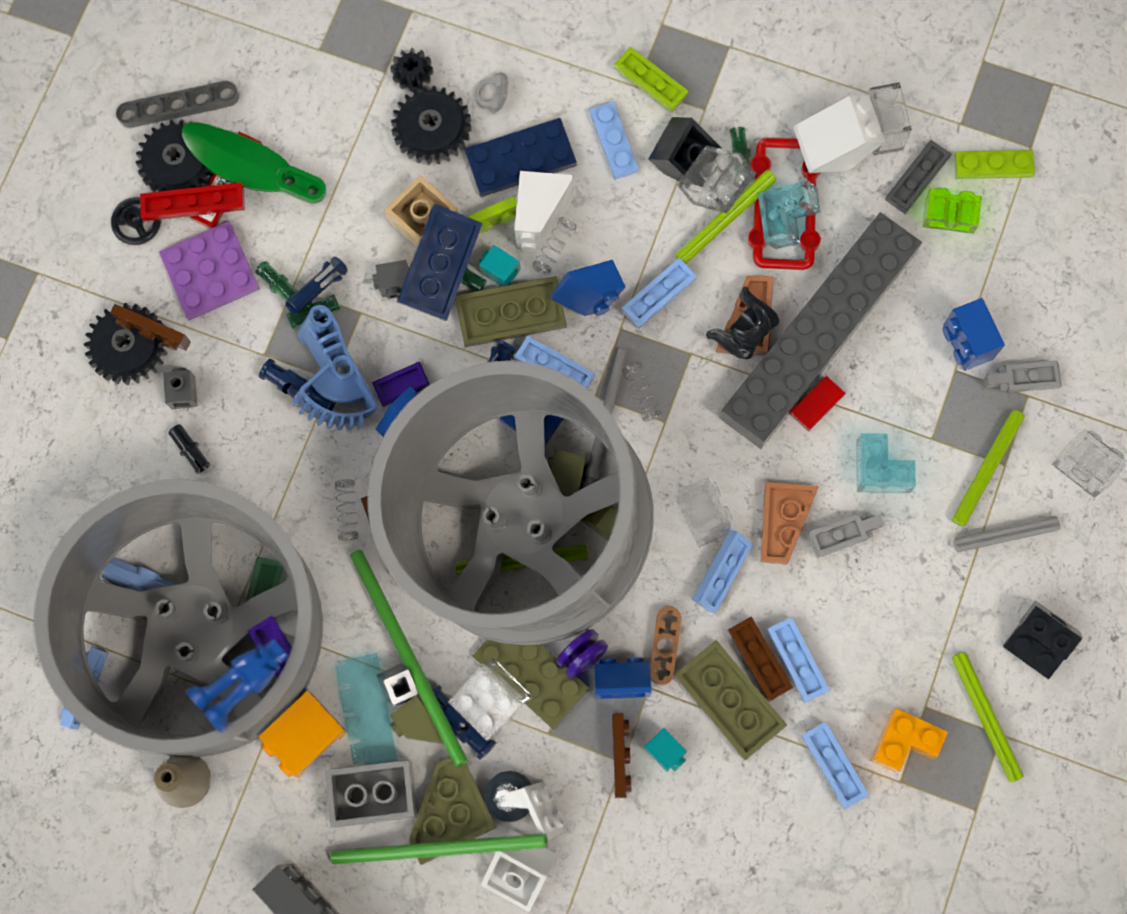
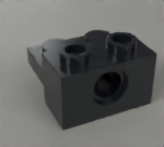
[1003,600,1083,680]

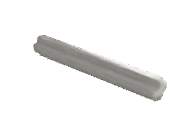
[954,516,1060,552]

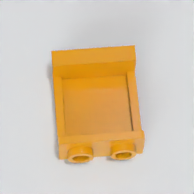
[258,691,348,778]

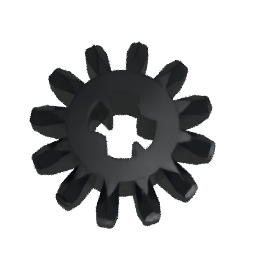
[390,47,434,93]

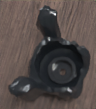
[706,287,780,360]

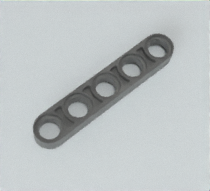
[116,81,239,128]

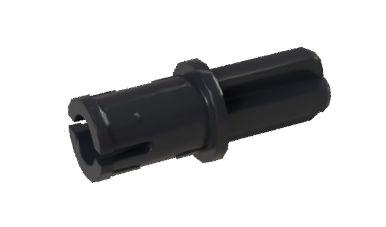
[169,424,211,474]

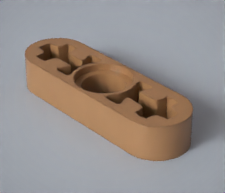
[650,606,681,686]

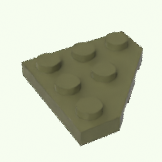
[409,757,497,865]

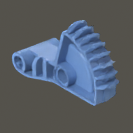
[292,305,378,431]

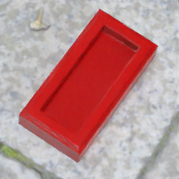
[790,375,846,432]

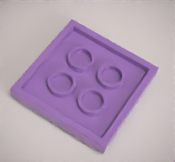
[159,221,260,321]

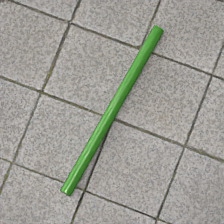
[331,833,548,865]

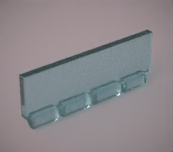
[335,653,398,766]

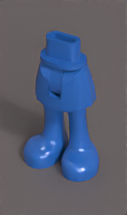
[186,639,288,734]

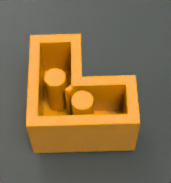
[870,708,948,773]

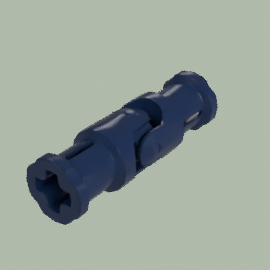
[259,359,337,411]
[422,685,497,760]

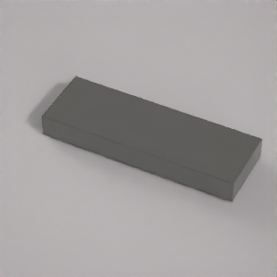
[885,140,952,215]

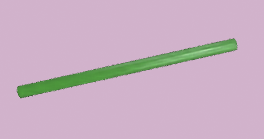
[350,550,468,768]

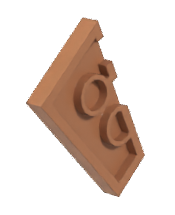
[716,276,774,354]
[760,482,819,565]

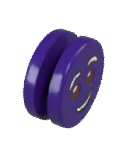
[556,629,608,679]

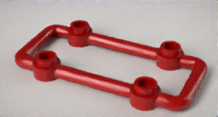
[748,137,821,270]

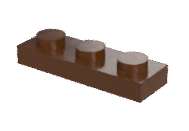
[110,304,191,351]
[727,616,793,702]
[612,713,632,799]

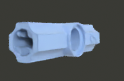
[102,558,177,591]

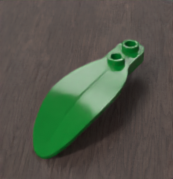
[182,122,326,204]

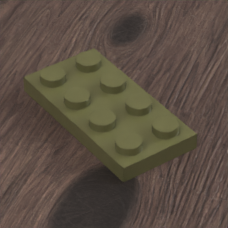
[455,276,567,348]
[473,639,589,730]
[674,640,787,761]

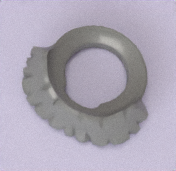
[475,72,508,114]

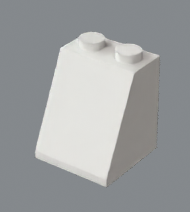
[793,95,885,173]
[514,171,573,252]

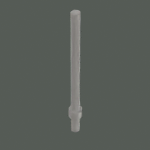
[582,349,627,488]

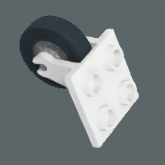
[484,771,567,840]

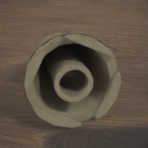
[154,755,211,808]

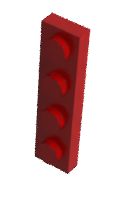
[140,182,245,221]

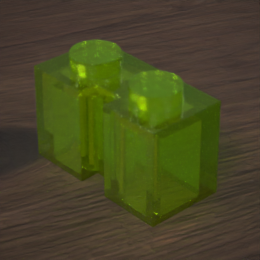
[922,187,982,234]

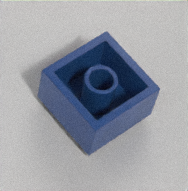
[942,298,1005,371]

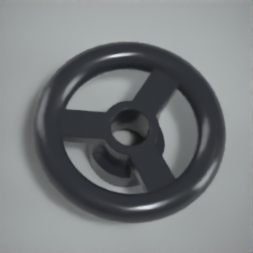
[111,197,161,245]

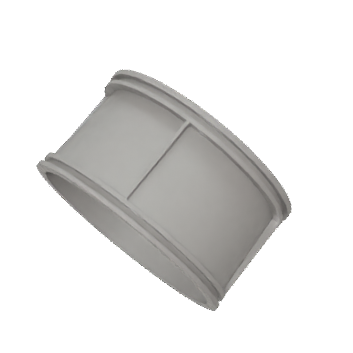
[368,361,654,646]
[34,480,323,757]

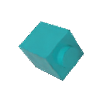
[479,245,521,287]
[644,728,687,772]

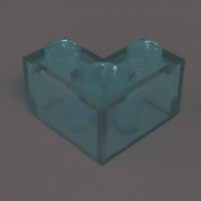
[758,180,821,249]
[856,433,916,493]

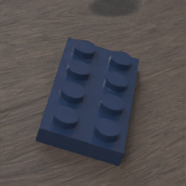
[465,117,577,197]
[397,204,483,321]

